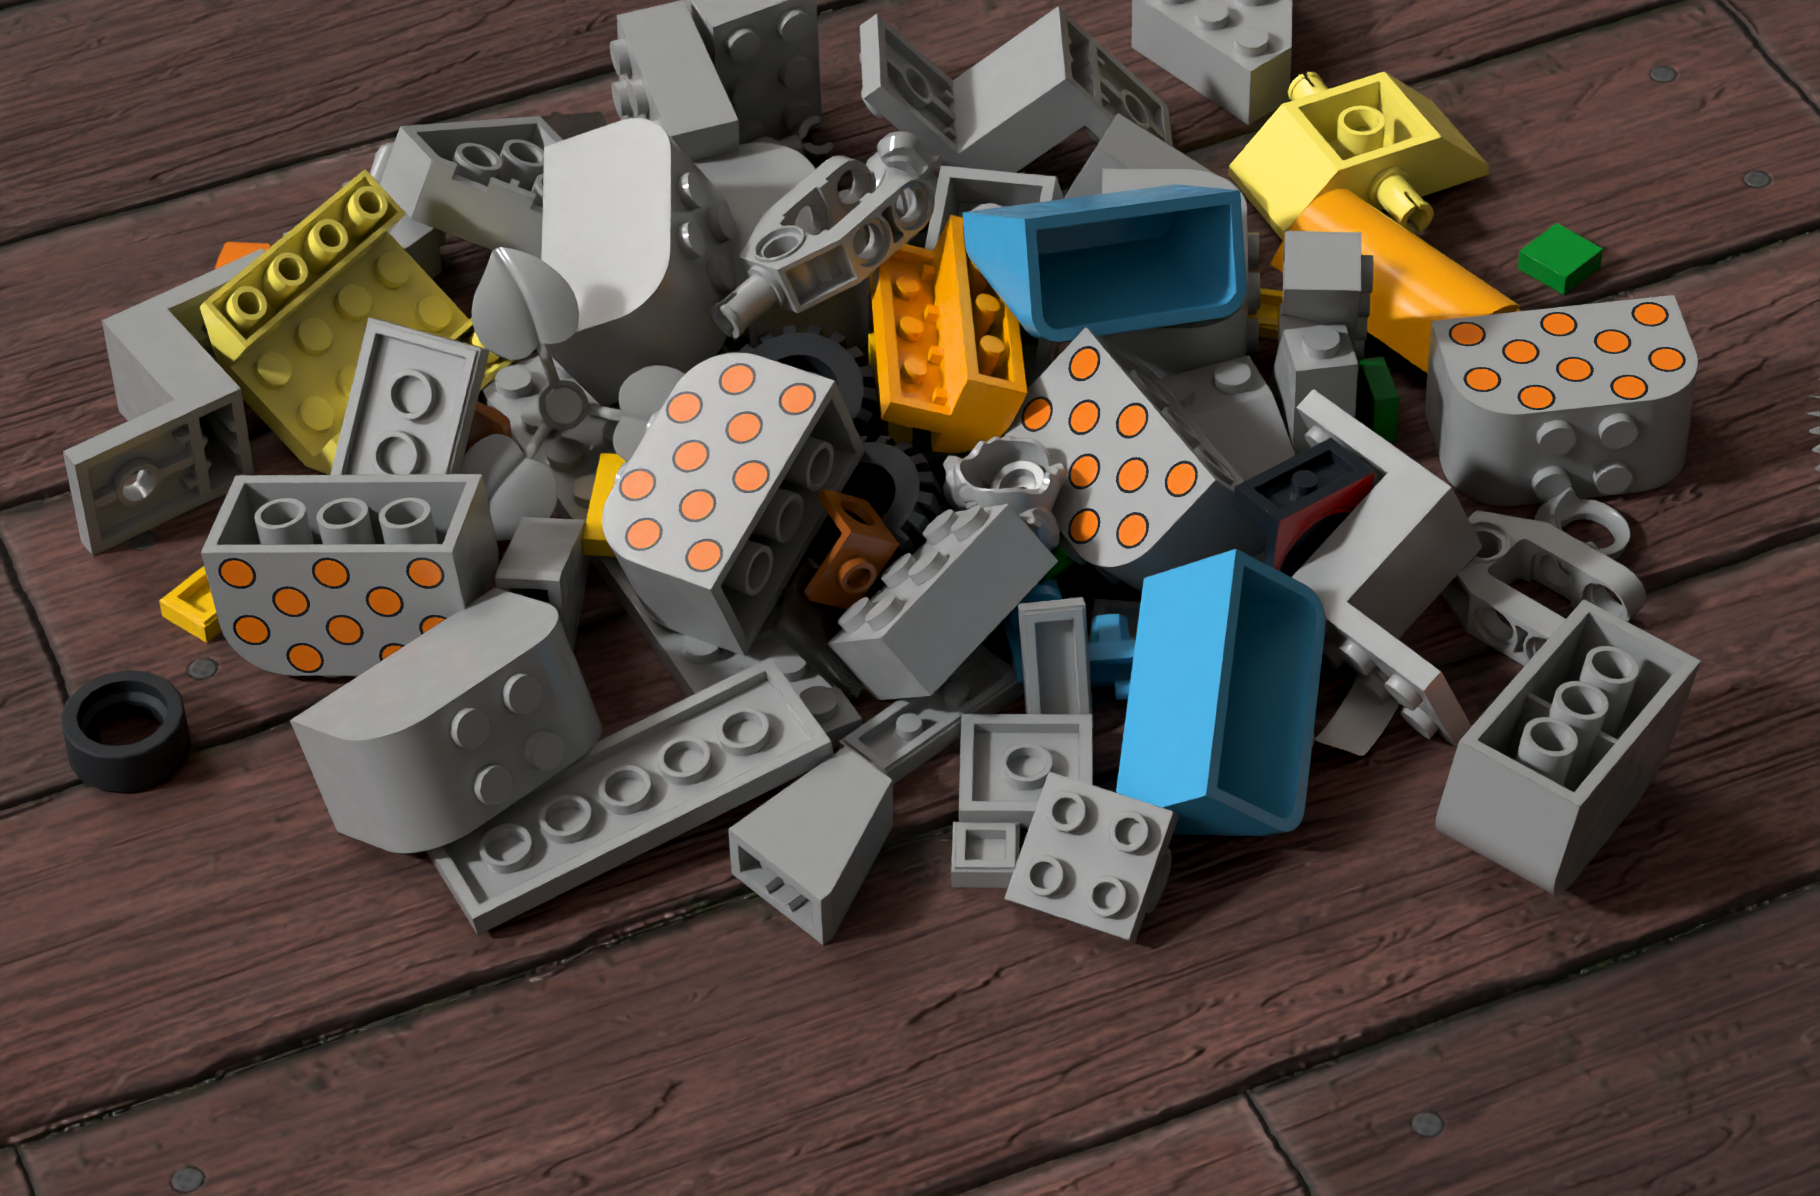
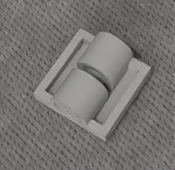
[1004,771,1179,944]

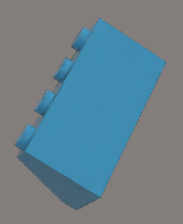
[963,184,1246,342]
[1116,549,1326,837]

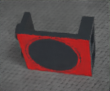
[1232,438,1375,577]

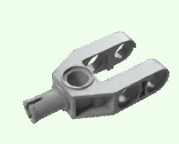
[711,155,935,339]
[1441,510,1646,666]

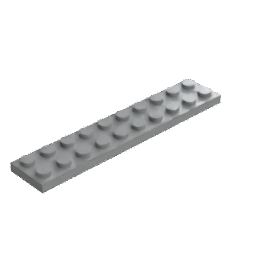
[478,356,862,748]

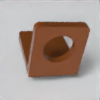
[804,488,899,610]

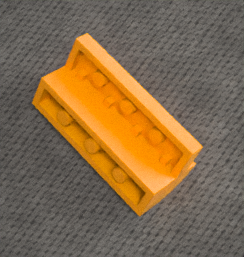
[1270,189,1521,374]
[869,215,1027,453]

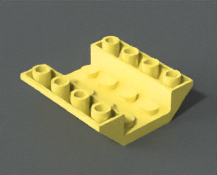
[200,169,515,475]

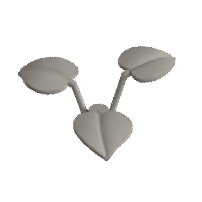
[459,247,685,541]

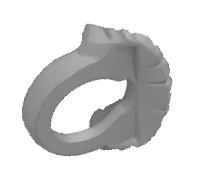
[1534,487,1630,574]

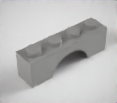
[1278,231,1373,364]

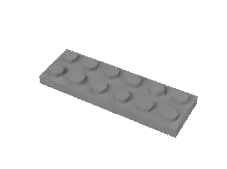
[426,657,834,935]

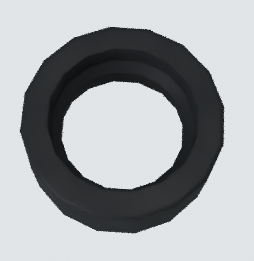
[61,670,191,793]

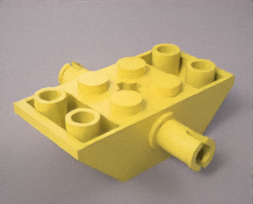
[1229,71,1489,241]

